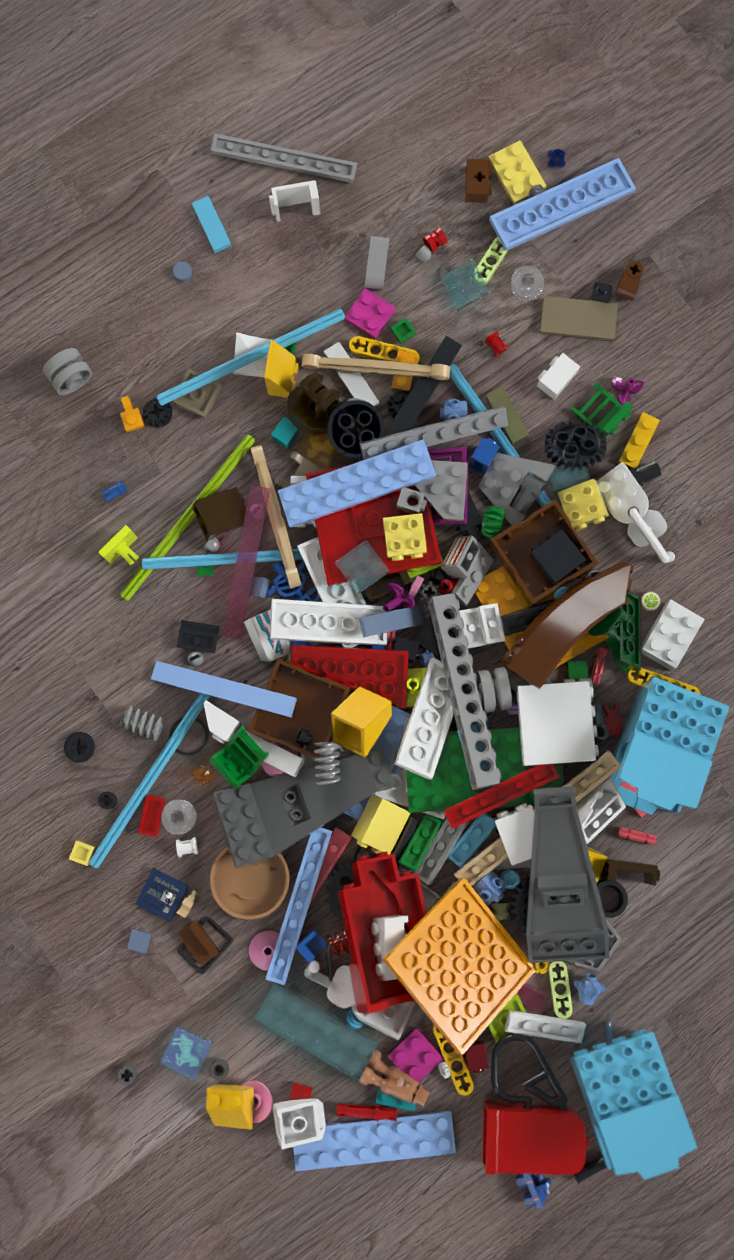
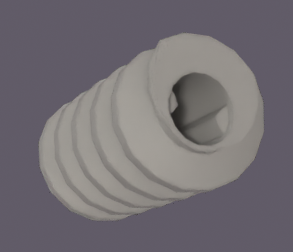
[119,705,163,742]
[314,742,341,785]

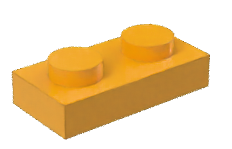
[392,350,417,391]

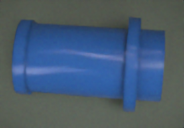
[102,481,127,502]

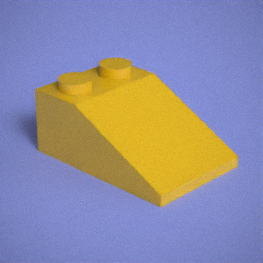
[264,340,299,398]

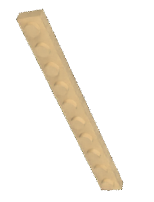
[454,750,620,886]

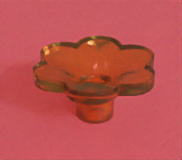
[191,766,216,785]

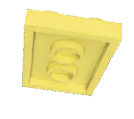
[488,140,547,205]

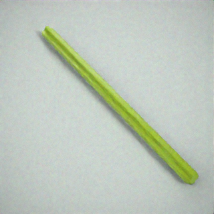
[120,435,255,601]

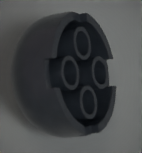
[326,398,385,458]

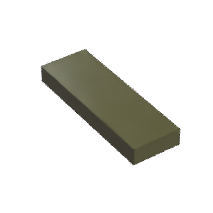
[485,387,529,445]

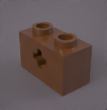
[465,159,492,203]

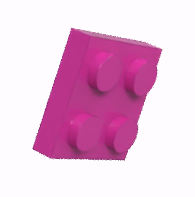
[345,288,396,339]
[387,1027,444,1082]

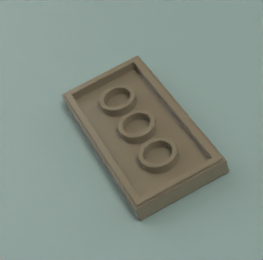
[540,296,618,341]

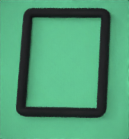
[177,917,233,974]

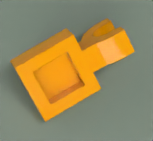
[120,396,145,432]

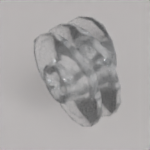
[510,265,544,302]
[161,799,197,835]

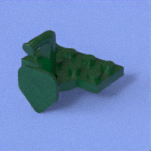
[588,591,641,671]

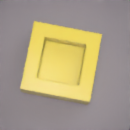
[69,840,96,866]

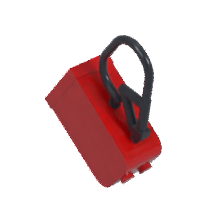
[482,1034,589,1175]

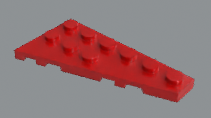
[291,645,409,709]

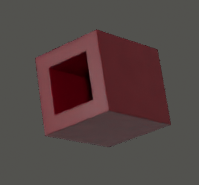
[465,1040,488,1073]

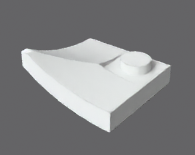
[233,333,271,377]

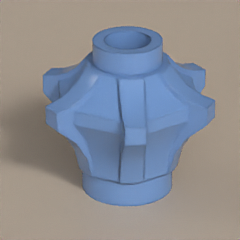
[574,973,605,1005]

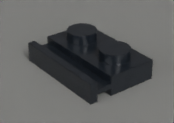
[177,620,220,654]

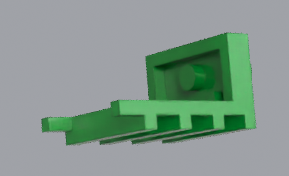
[571,383,633,438]
[209,726,269,789]

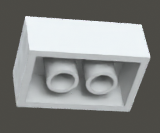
[641,600,705,671]

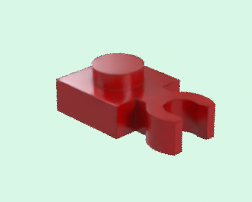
[603,703,621,736]

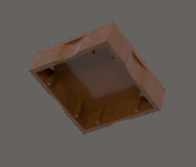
[489,499,598,606]
[248,659,351,759]

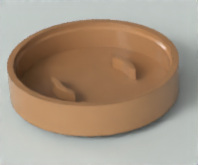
[210,847,289,921]

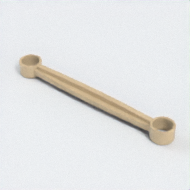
[301,354,450,380]
[251,445,301,589]

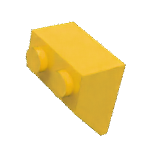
[206,1083,254,1129]

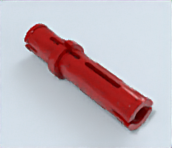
[336,1103,397,1121]

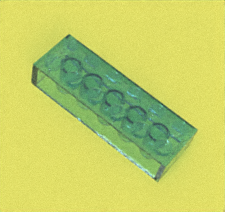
[254,982,378,1081]

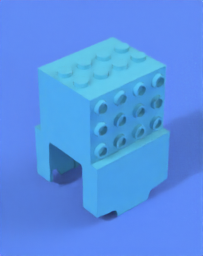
[610,677,729,815]
[569,1029,697,1180]

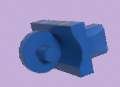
[515,1174,552,1209]

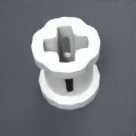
[176,837,198,857]

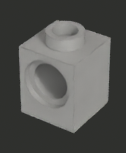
[397,487,427,514]

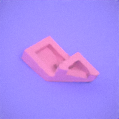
[403,576,424,608]

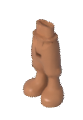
[359,1049,430,1106]

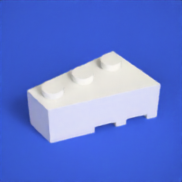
[576,776,626,844]
[371,915,408,981]

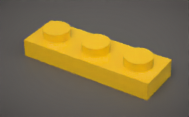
[618,412,660,469]

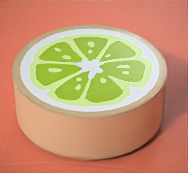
[641,592,661,611]

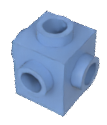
[440,399,467,421]
[472,870,507,906]

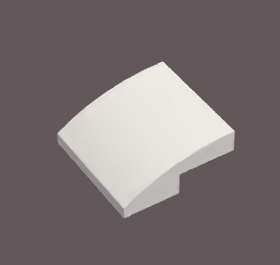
[459,603,505,649]

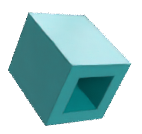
[271,417,300,450]

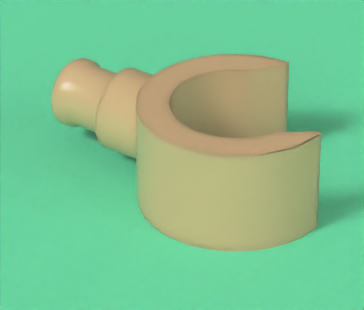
[177,890,198,918]

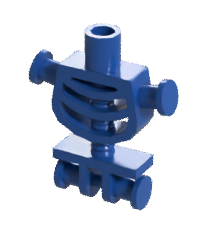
[267,560,322,602]

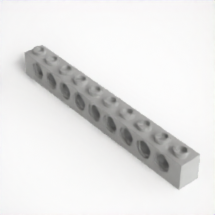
[428,593,501,790]

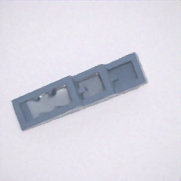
[359,606,425,638]

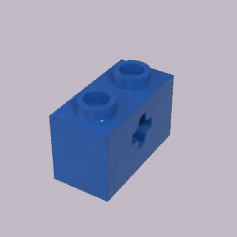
[469,438,499,475]

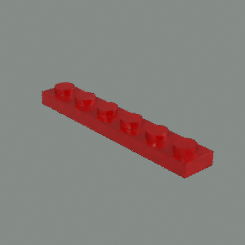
[443,764,559,829]

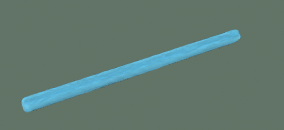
[157,309,345,405]
[450,364,552,507]
[142,549,302,569]
[89,693,211,868]

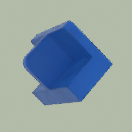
[296,928,326,963]

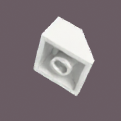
[204,701,242,744]

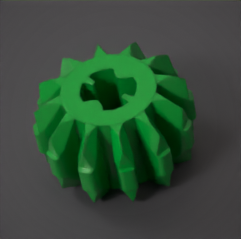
[481,506,505,538]

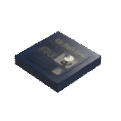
[135,868,189,921]

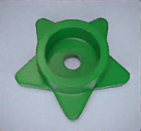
[195,554,216,578]

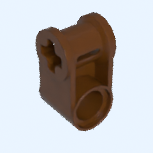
[615,261,643,301]

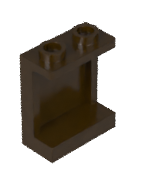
[192,487,252,541]
[356,571,412,603]
[601,859,660,886]

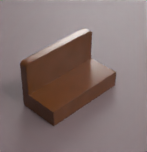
[178,919,219,964]

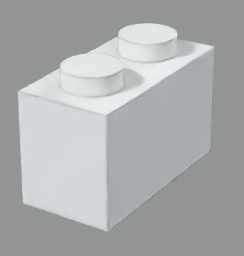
[537,353,580,400]

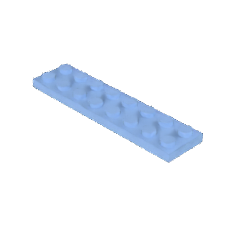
[489,158,636,251]
[278,439,436,528]
[293,1110,456,1171]

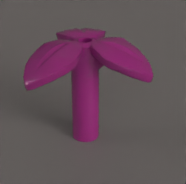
[611,376,644,406]
[383,583,415,612]

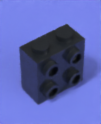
[529,530,586,586]

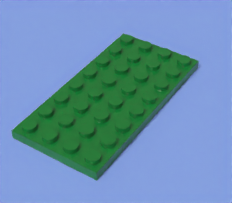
[406,728,564,813]

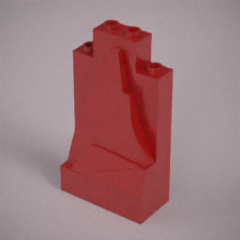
[338,851,427,1014]

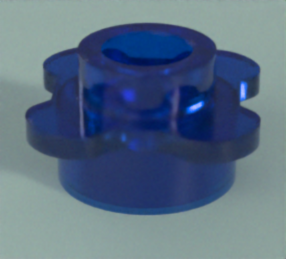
[547,149,566,168]

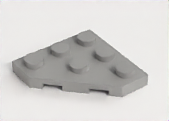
[414,460,468,521]

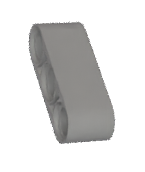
[365,236,390,290]

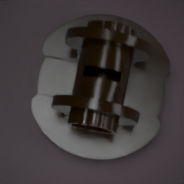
[287,372,341,435]

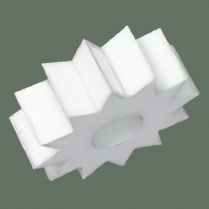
[438,1062,451,1078]

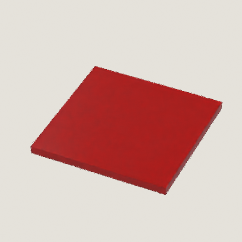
[305,465,442,586]

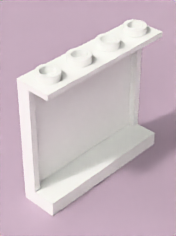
[516,681,599,766]

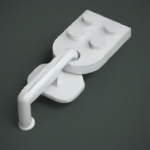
[597,462,675,563]
[304,961,415,1040]

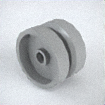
[42,348,93,395]
[477,667,512,713]

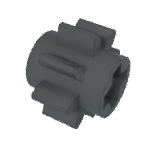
[417,581,441,606]

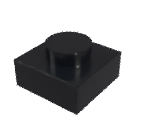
[591,281,613,304]

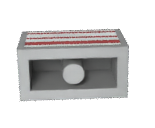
[441,535,483,579]

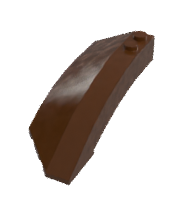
[501,562,634,689]

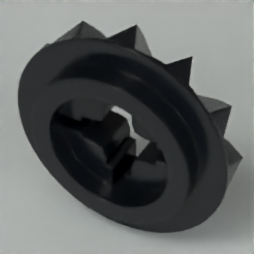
[387,391,410,418]
[142,398,173,428]
[64,732,96,763]

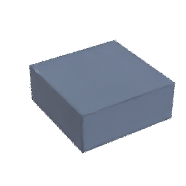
[247,576,270,598]
[127,929,152,953]

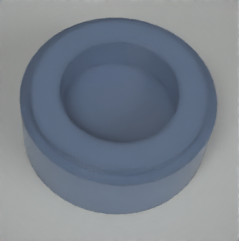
[173,262,192,282]

